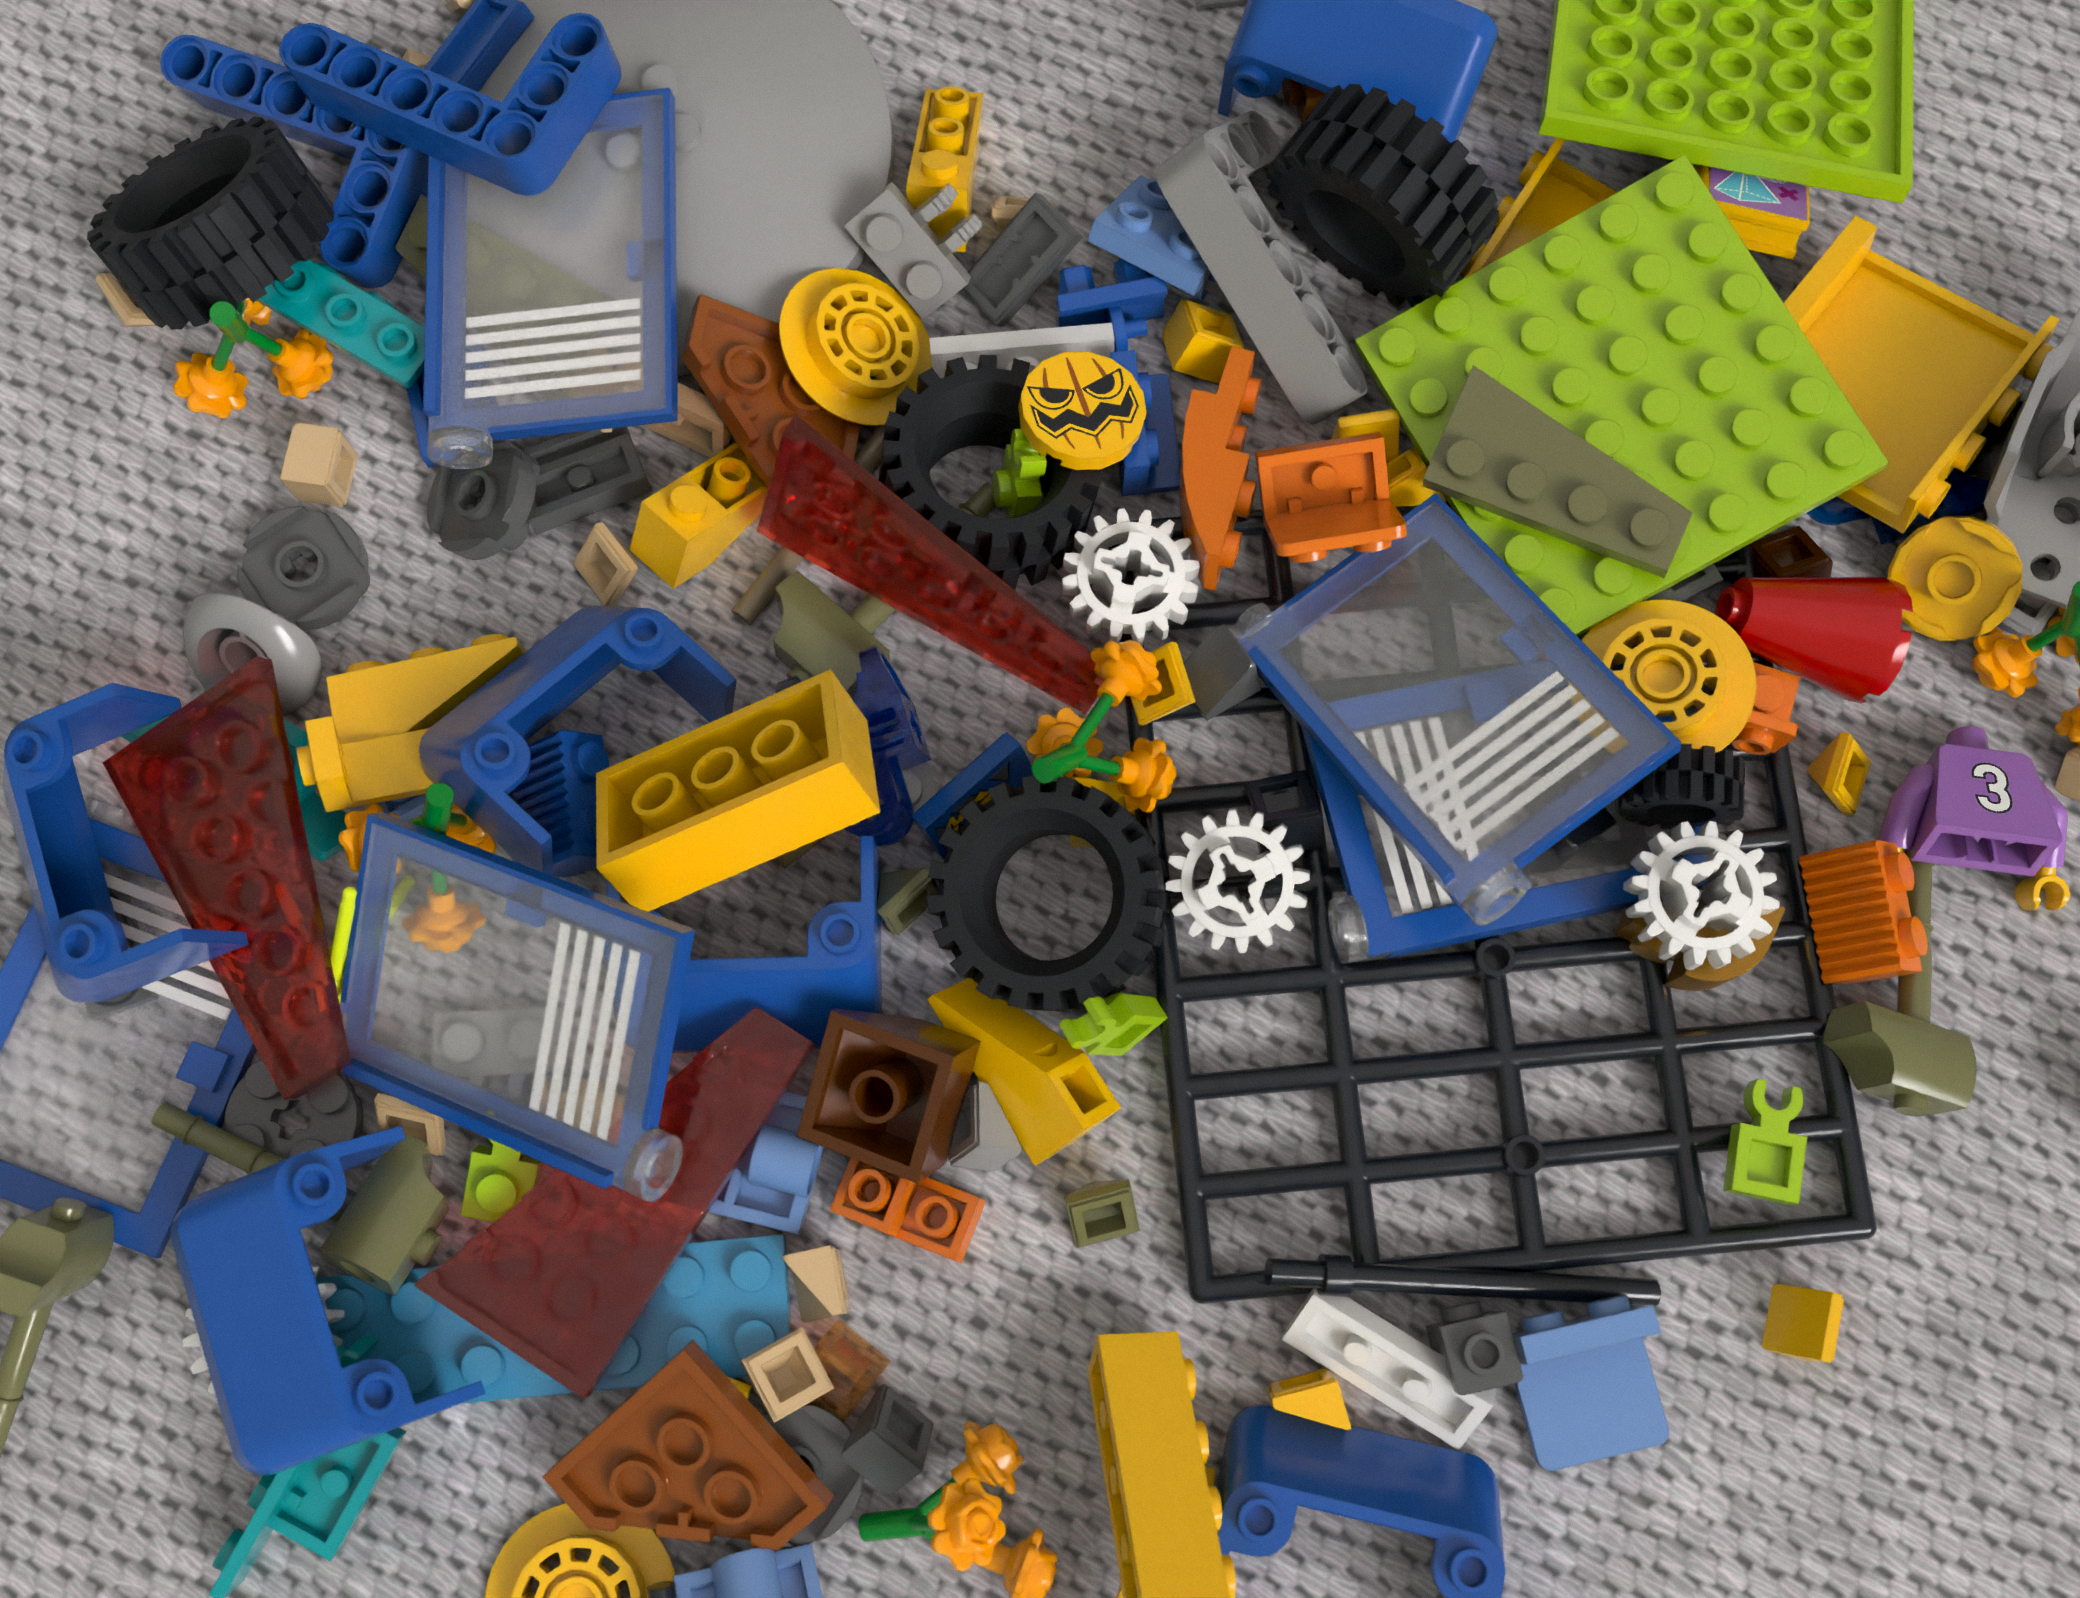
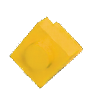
[297,716,434,813]

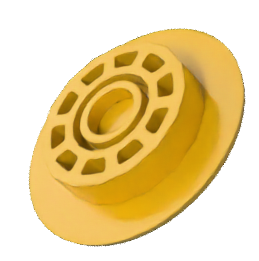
[779,268,932,426]
[1568,600,1757,756]
[485,1503,675,1598]

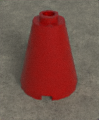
[1715,577,1913,703]

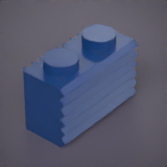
[512,730,609,878]

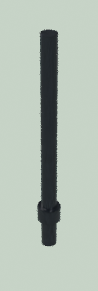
[1265,1254,1661,1306]

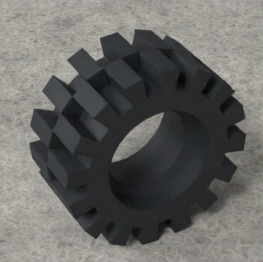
[1619,744,1745,830]

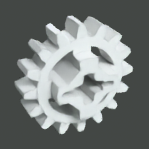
[1062,508,1200,647]
[1165,808,1310,953]
[1623,821,1780,970]

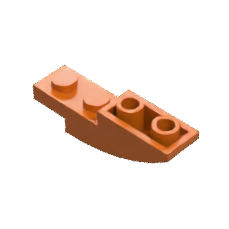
[1179,346,1262,591]

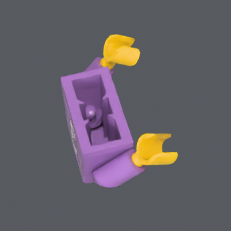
[1877,726,2070,911]

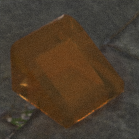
[810,1320,891,1422]

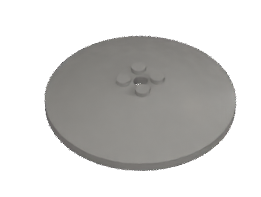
[427,0,895,376]

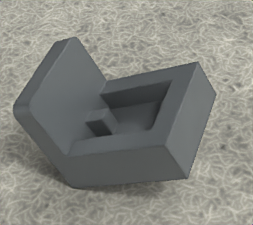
[1425,1301,1523,1395]

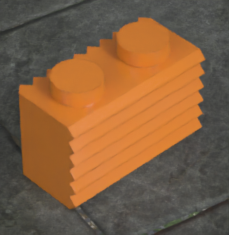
[1799,840,1928,985]

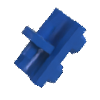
[1056,259,1168,352]

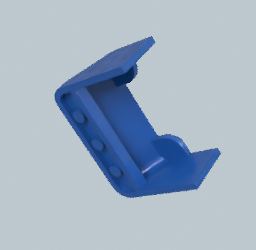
[1217,0,1498,143]
[419,605,737,876]
[3,683,249,1002]
[606,836,882,1053]
[170,1126,485,1475]
[1217,1404,1505,1598]

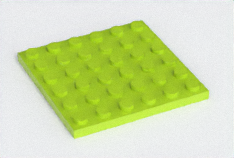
[1538,0,1914,204]
[1355,154,1889,637]

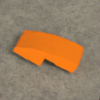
[829,1158,986,1264]

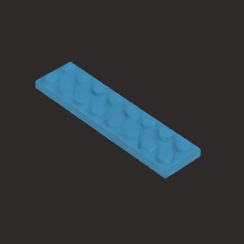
[315,1234,792,1404]

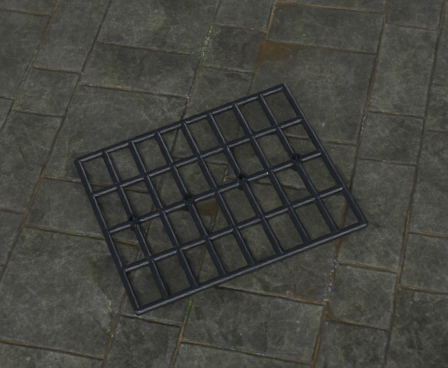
[1108,496,1877,1304]

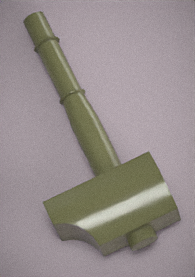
[773,482,996,703]
[1823,849,1977,1116]
[151,1101,449,1296]
[0,1198,114,1458]

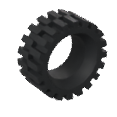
[1266,84,1499,307]
[87,117,335,330]
[877,355,1103,593]
[927,776,1170,1011]

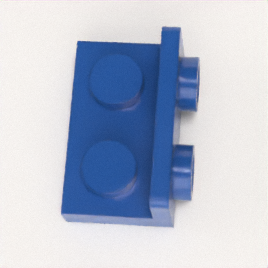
[1110,350,1180,496]

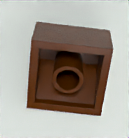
[797,1008,981,1184]

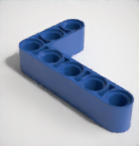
[279,13,622,196]
[160,34,429,289]

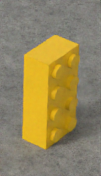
[596,669,880,912]

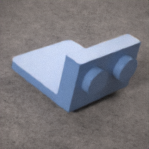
[1512,1295,1669,1471]

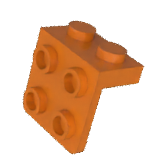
[1255,432,1407,563]

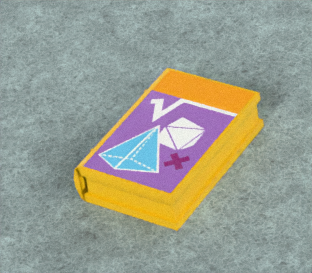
[1692,164,1810,260]

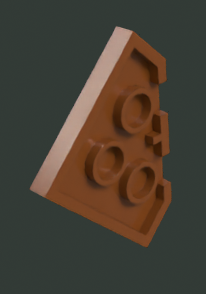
[681,294,860,524]
[543,1340,835,1550]

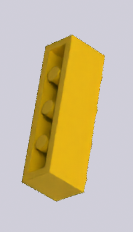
[1087,1331,1236,1598]

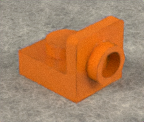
[1731,662,1800,755]

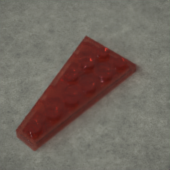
[757,414,1104,715]
[103,656,351,1100]
[414,1007,816,1399]

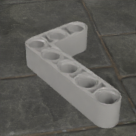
[1156,111,1368,424]

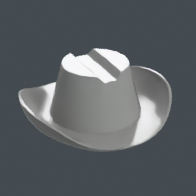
[183,593,322,717]

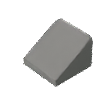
[949,1081,1021,1171]

